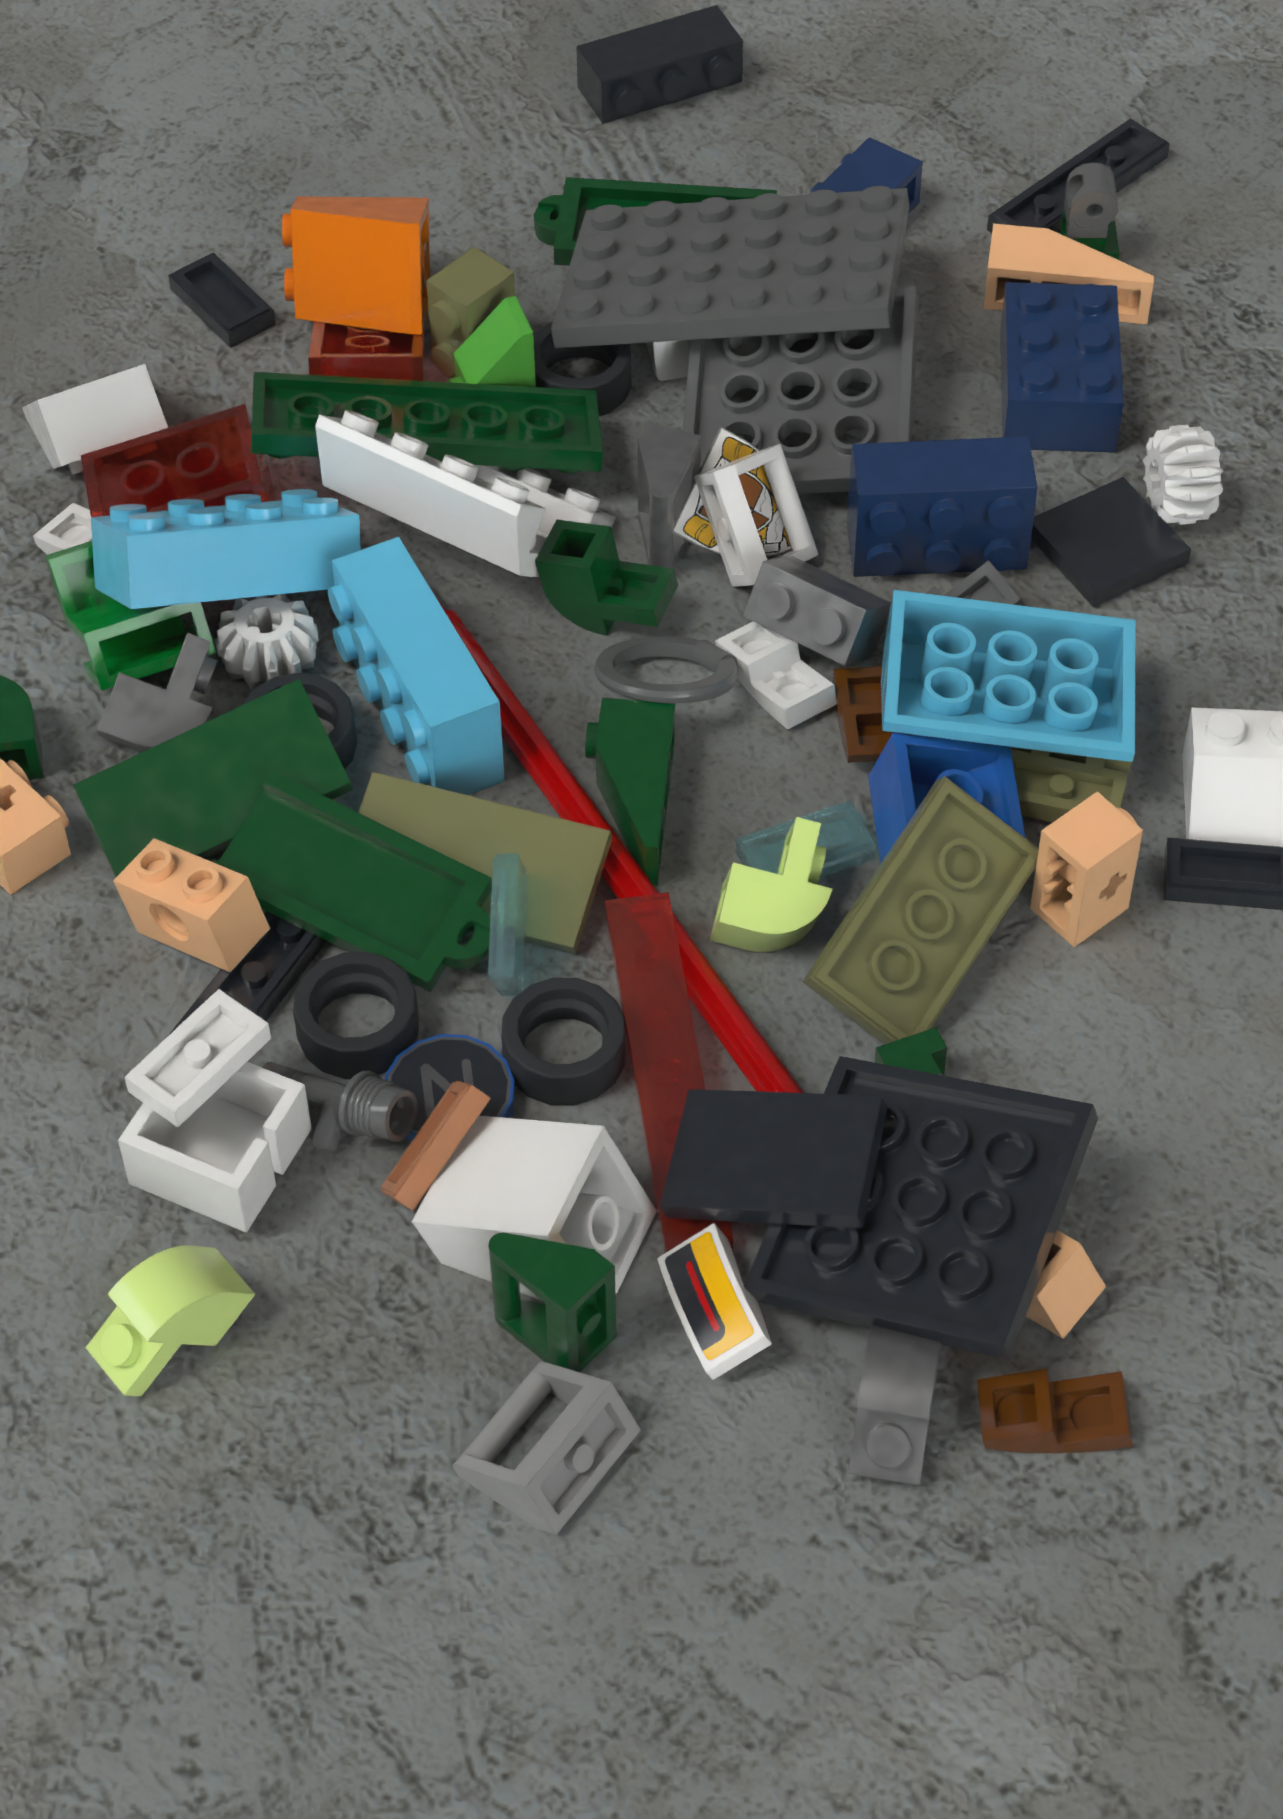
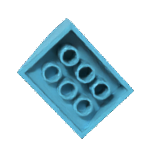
[881,590,1136,762]

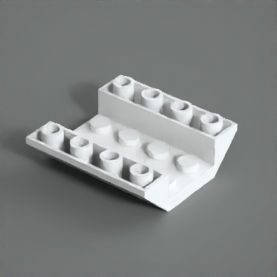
[315,410,616,577]

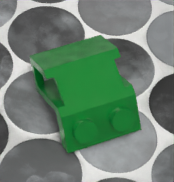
[45,541,216,691]

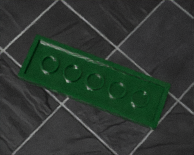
[251,372,603,474]

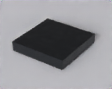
[1031,477,1191,607]

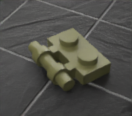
[1010,747,1132,822]

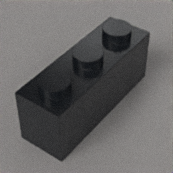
[576,5,743,124]

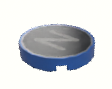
[385,1034,515,1142]

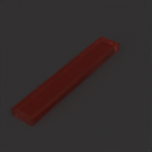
[605,892,734,1254]

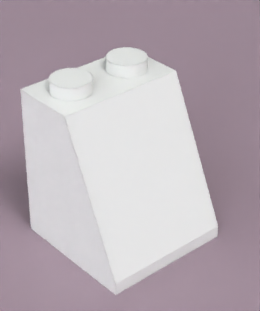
[412,1116,657,1301]

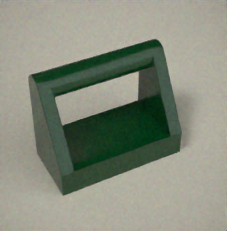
[488,1232,617,1372]

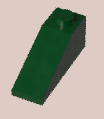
[585,698,675,886]

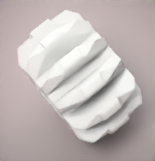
[1143,425,1224,525]
[215,594,319,690]

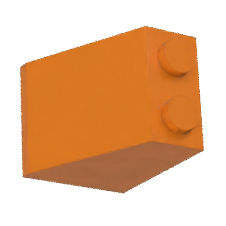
[282,196,431,335]

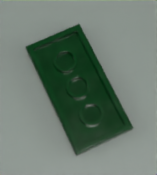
[73,679,354,877]

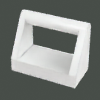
[694,444,819,587]

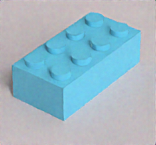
[91,489,361,609]
[328,537,505,795]

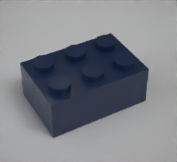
[1000,282,1123,453]
[847,436,1038,577]

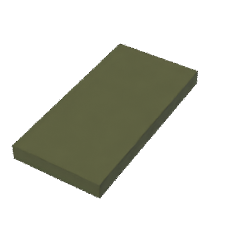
[359,772,613,954]
[802,776,1039,1044]

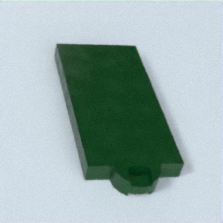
[533,177,777,266]
[212,770,493,992]

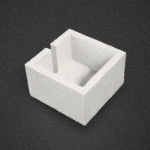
[118,1062,312,1233]

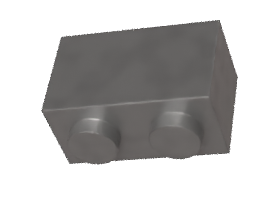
[743,556,891,665]

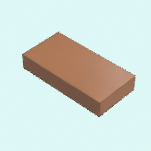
[380,1081,491,1211]

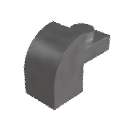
[97,633,217,751]
[848,1325,941,1485]

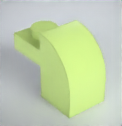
[710,817,832,952]
[85,1245,255,1396]

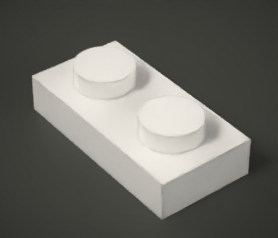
[125,989,271,1127]

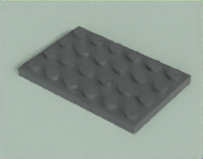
[551,186,909,348]

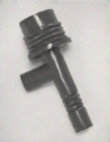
[262,1062,418,1151]

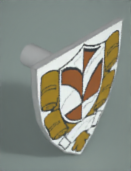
[673,427,792,556]

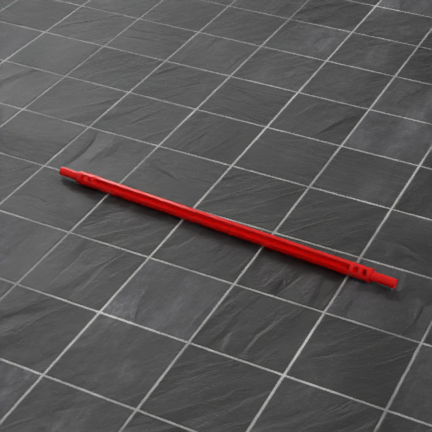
[427,583,803,1093]

